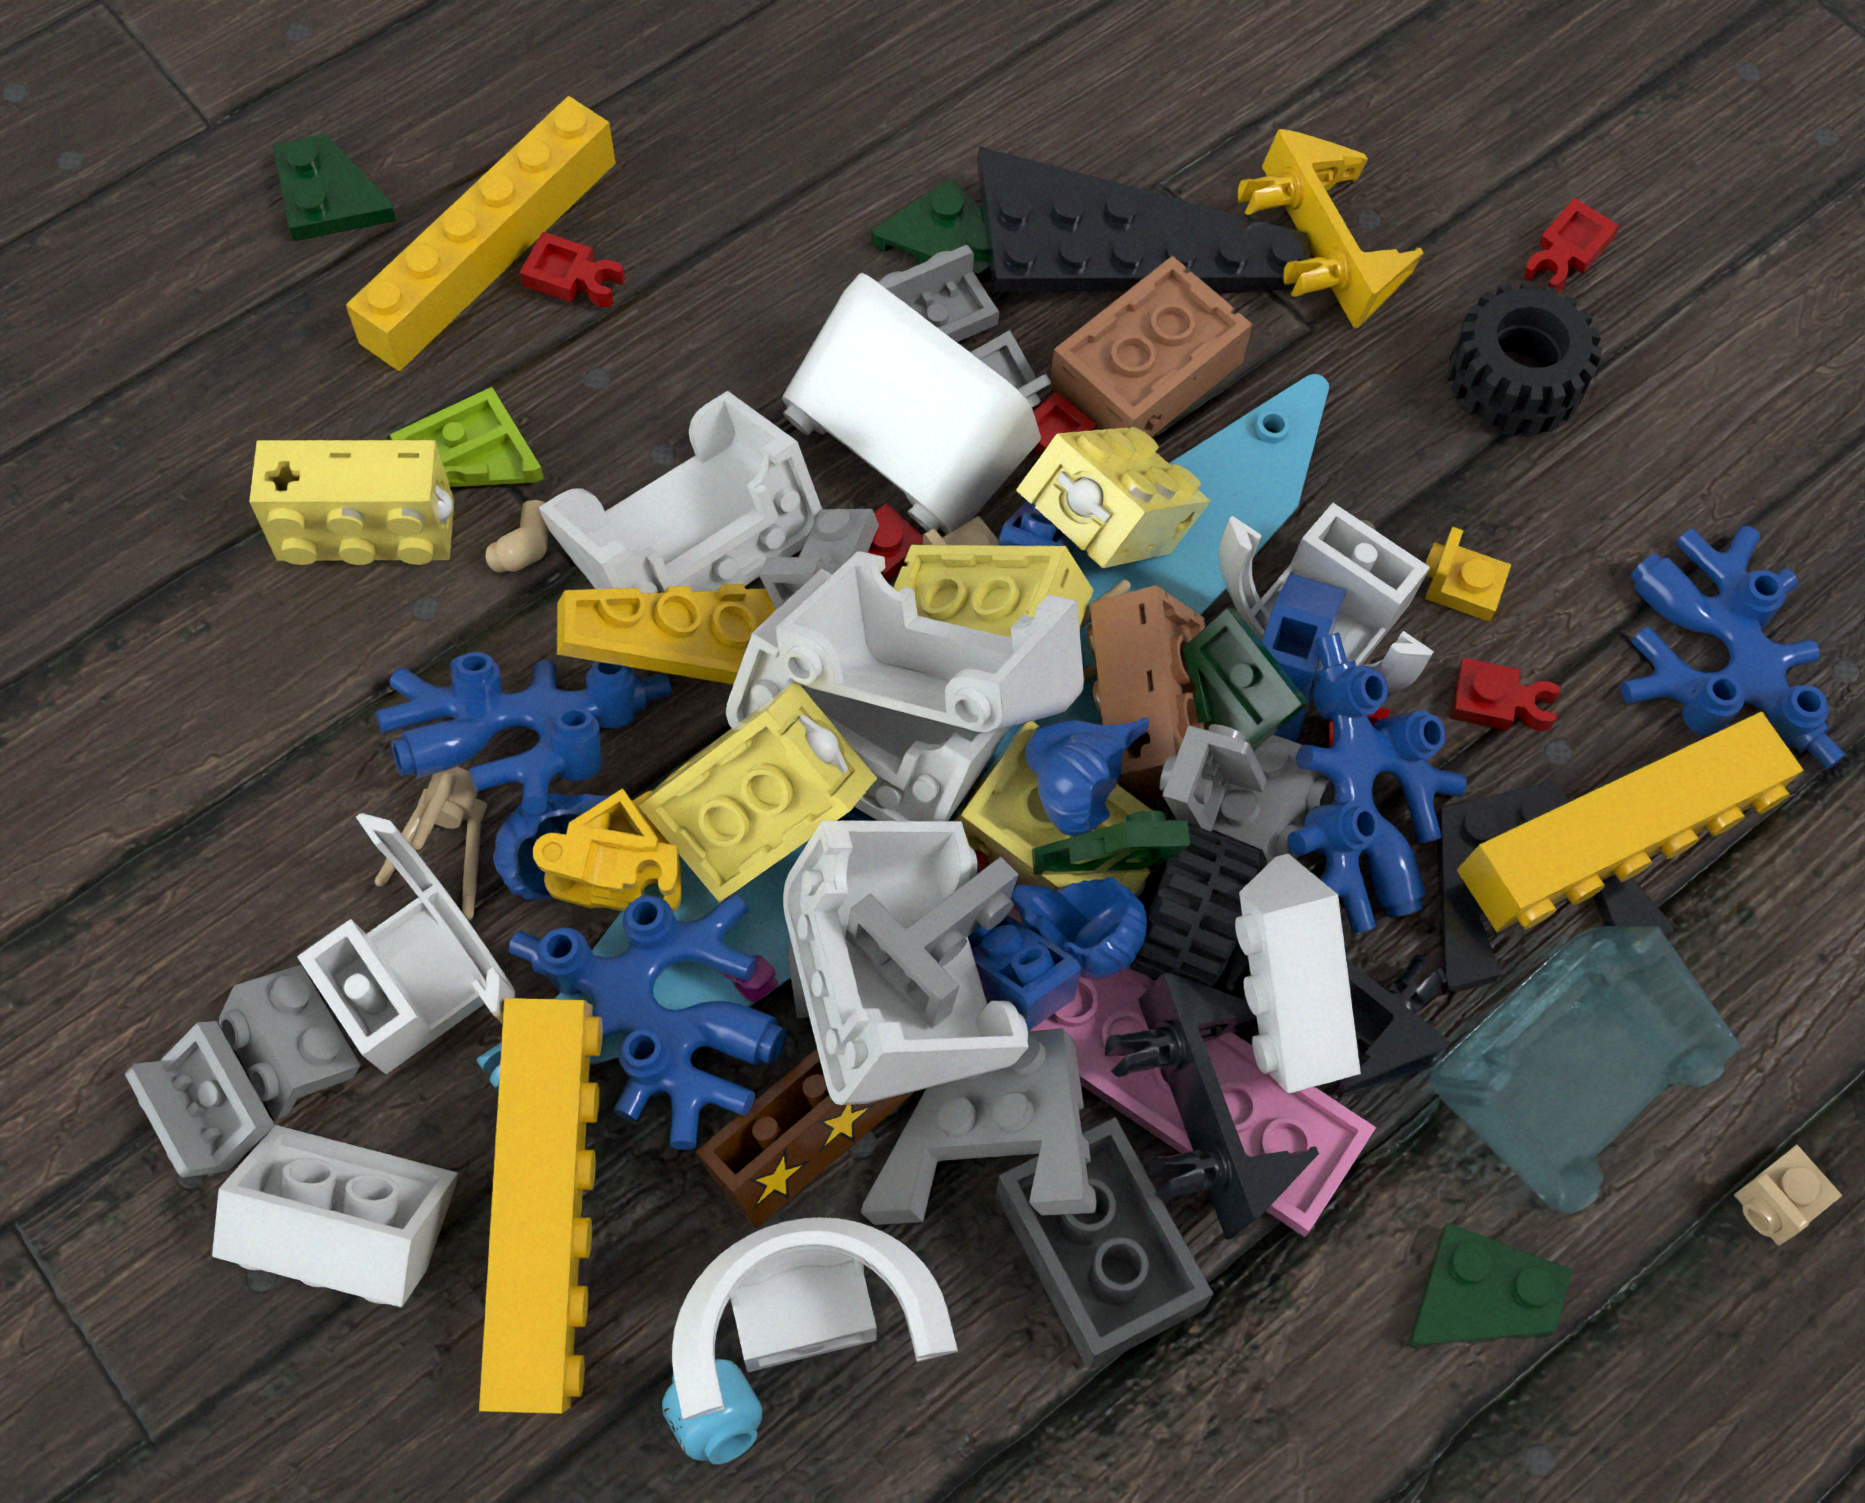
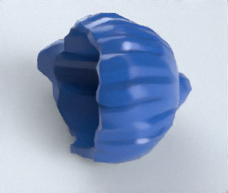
[1025,717,1149,836]
[493,793,612,901]
[1011,877,1147,980]

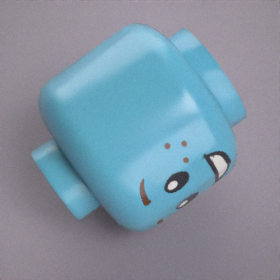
[662,1359,762,1464]

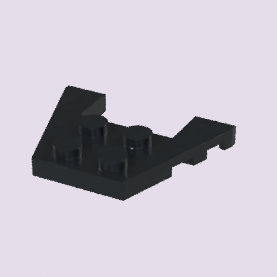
[1437,781,1674,995]

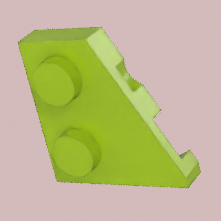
[390,387,544,487]

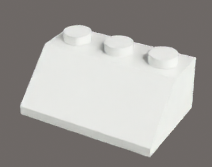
[1235,853,1361,1094]
[212,1125,458,1307]

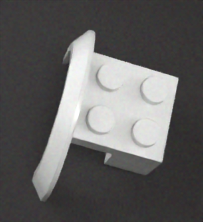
[1218,503,1434,693]
[297,813,515,1074]
[672,1217,958,1421]

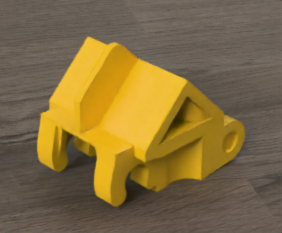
[533,789,682,913]

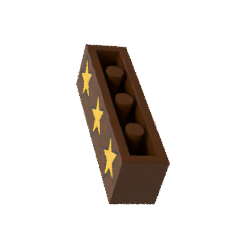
[695,1049,915,1229]

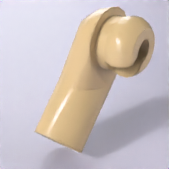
[485,500,549,573]

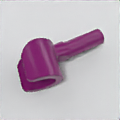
[705,955,778,1002]

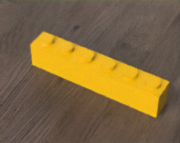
[346,96,616,372]
[1457,711,1804,932]
[479,998,603,1414]

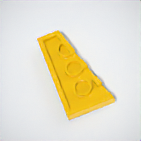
[557,584,776,685]

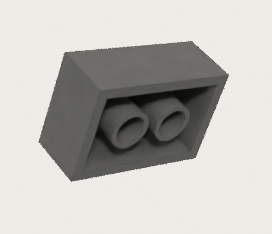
[995,1117,1213,1371]

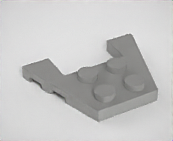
[861,1028,1097,1225]

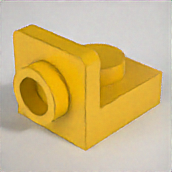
[1425,526,1511,622]

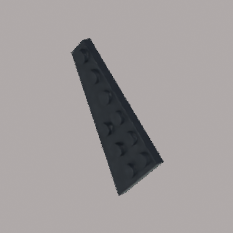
[976,146,1312,292]

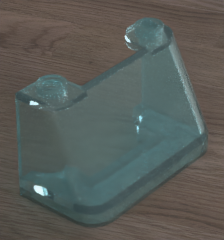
[1429,926,1742,1214]

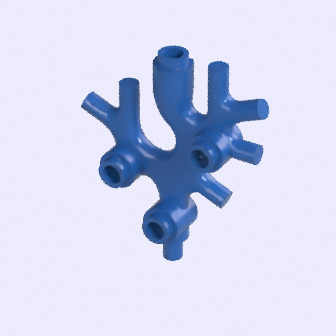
[1620,526,1846,770]
[1287,632,1467,933]
[375,652,672,815]
[509,892,787,1150]

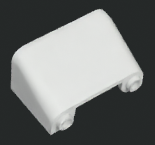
[782,273,1041,535]
[538,391,822,593]
[775,551,1084,732]
[726,568,1011,821]
[783,820,1029,1105]

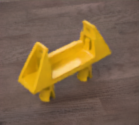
[1238,129,1423,328]

